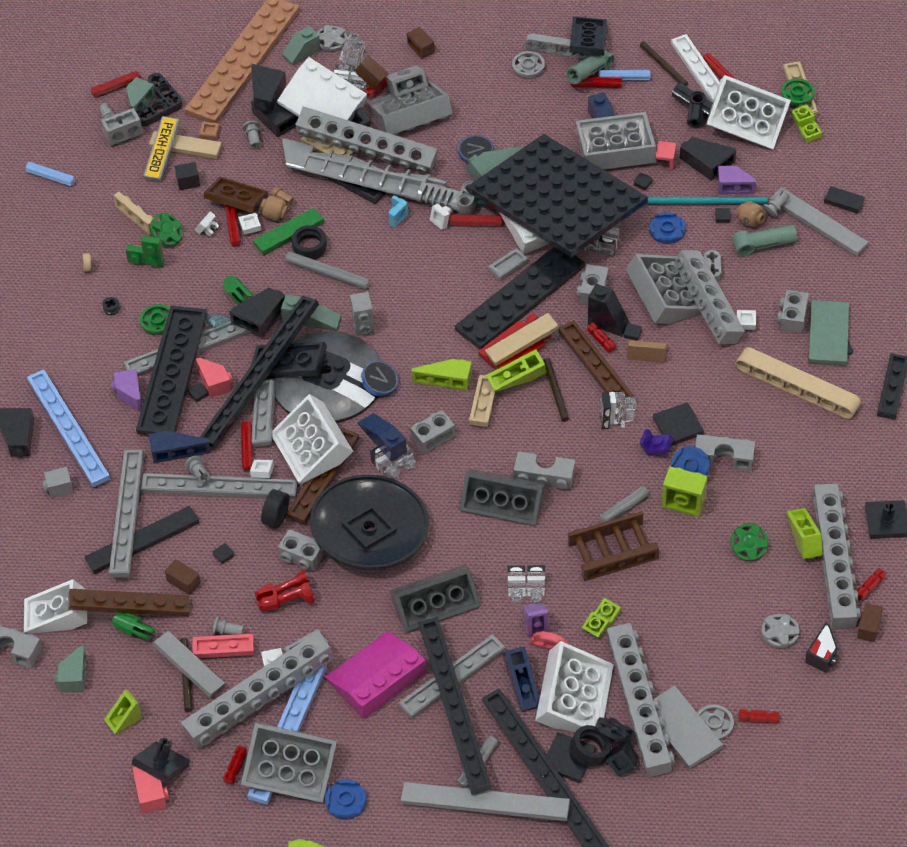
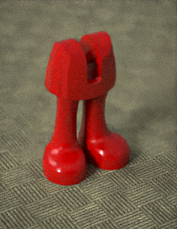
[255,570,315,611]

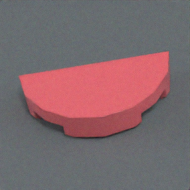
[530,631,569,650]

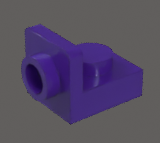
[640,429,673,456]

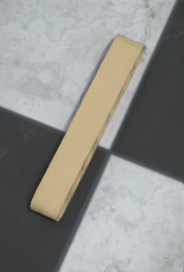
[735,347,861,419]

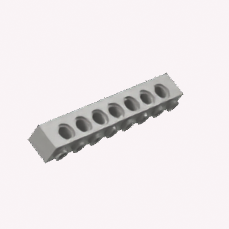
[296,106,438,174]
[813,483,860,629]
[607,623,675,778]
[181,632,334,749]

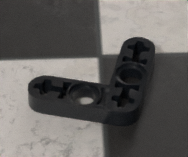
[137,73,182,126]

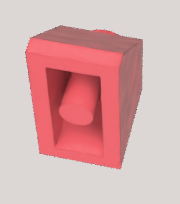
[196,358,233,398]
[132,767,169,813]

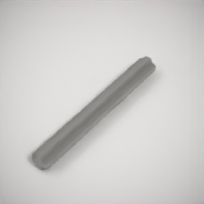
[285,251,370,289]

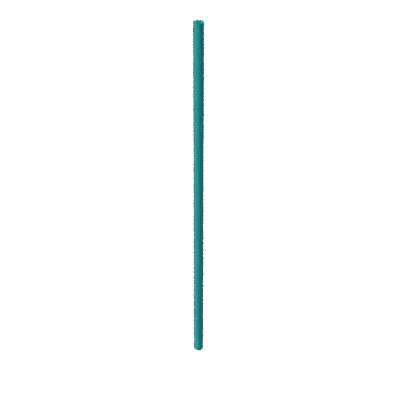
[478,197,768,204]

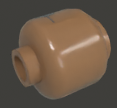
[260,195,288,221]
[737,201,765,227]

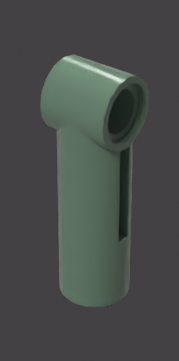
[566,50,615,84]
[732,224,797,257]

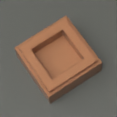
[199,122,220,141]

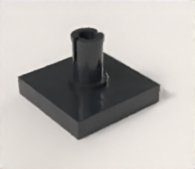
[865,500,907,539]
[131,738,190,783]

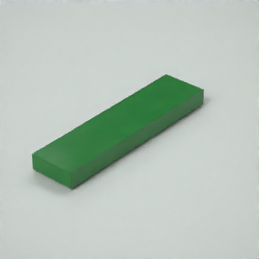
[253,208,324,255]

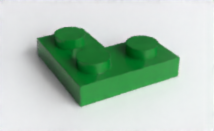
[126,236,165,267]

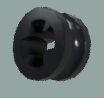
[102,297,120,316]

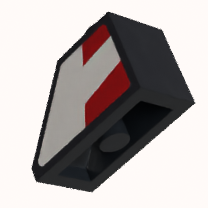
[805,622,839,673]

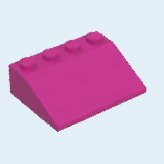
[325,631,426,719]

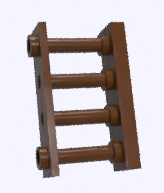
[568,511,659,582]

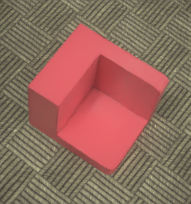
[656,141,676,170]

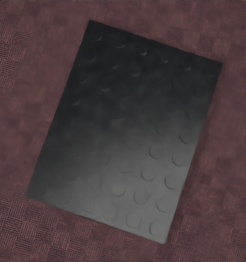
[467,134,648,257]

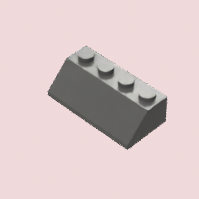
[460,469,546,525]
[389,565,480,632]

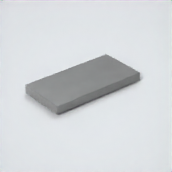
[646,686,723,769]

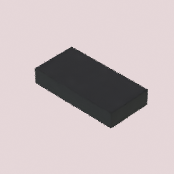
[824,186,865,213]

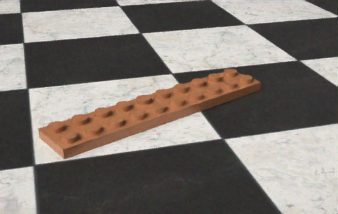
[185,0,300,123]

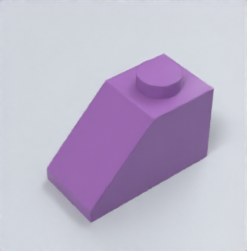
[717,166,756,194]
[111,369,142,411]
[523,603,548,638]

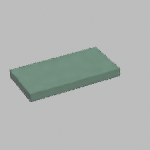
[809,300,849,366]

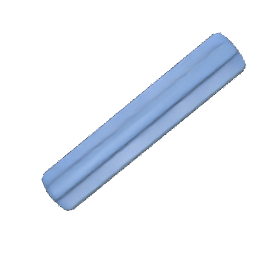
[599,70,651,80]
[25,162,75,186]

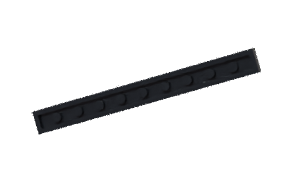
[200,295,319,448]
[418,617,492,795]
[482,688,609,847]

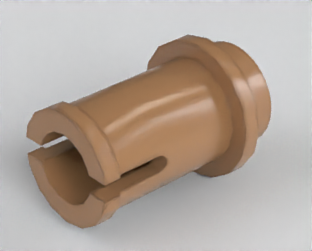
[271,187,295,207]

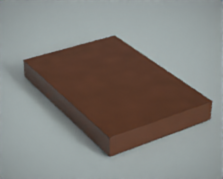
[204,176,268,213]

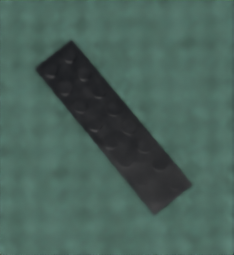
[455,247,585,350]
[136,306,208,435]

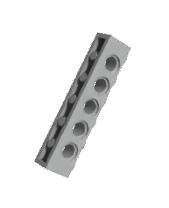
[674,250,745,344]

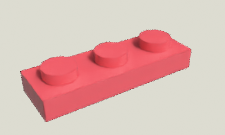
[193,634,254,658]

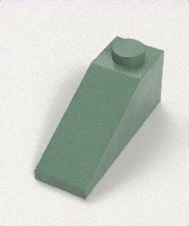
[465,146,521,181]
[281,294,341,331]

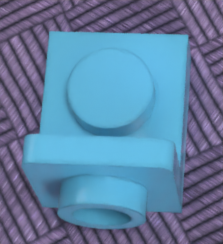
[388,196,408,228]

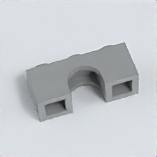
[695,434,755,471]
[514,451,575,490]
[0,625,42,669]

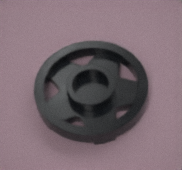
[595,717,633,742]

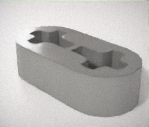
[704,250,721,282]

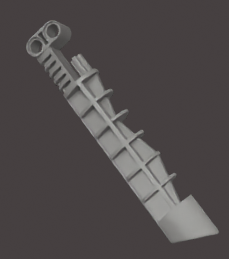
[282,138,478,215]

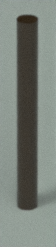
[640,41,688,86]
[543,358,569,422]
[180,638,192,712]

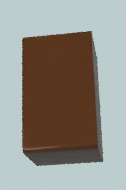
[407,27,435,59]
[354,55,388,89]
[165,559,201,595]
[857,603,883,642]

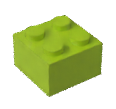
[662,466,708,517]

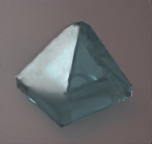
[206,313,230,328]

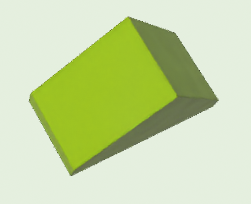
[104,690,142,734]

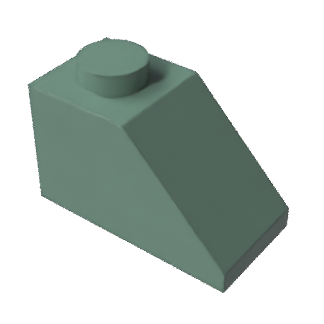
[282,26,320,66]
[126,77,155,113]
[54,646,87,692]

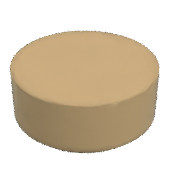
[82,253,91,272]

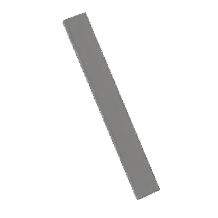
[123,321,252,376]
[109,450,144,577]
[141,473,298,500]
[401,782,570,821]

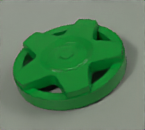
[781,78,815,106]
[150,213,182,246]
[140,304,170,335]
[730,523,768,560]

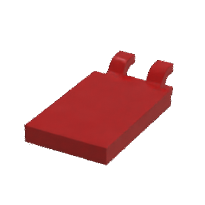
[478,313,551,370]

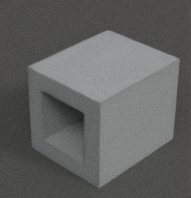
[42,467,73,498]

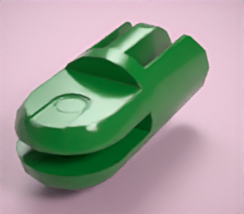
[223,276,254,305]
[112,613,156,640]

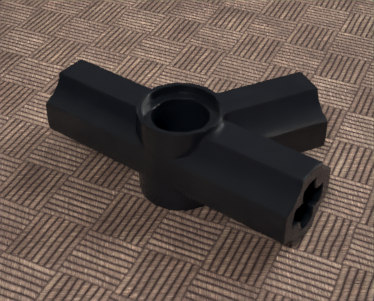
[671,83,713,128]

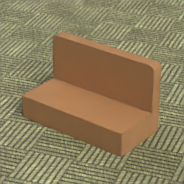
[627,340,667,363]

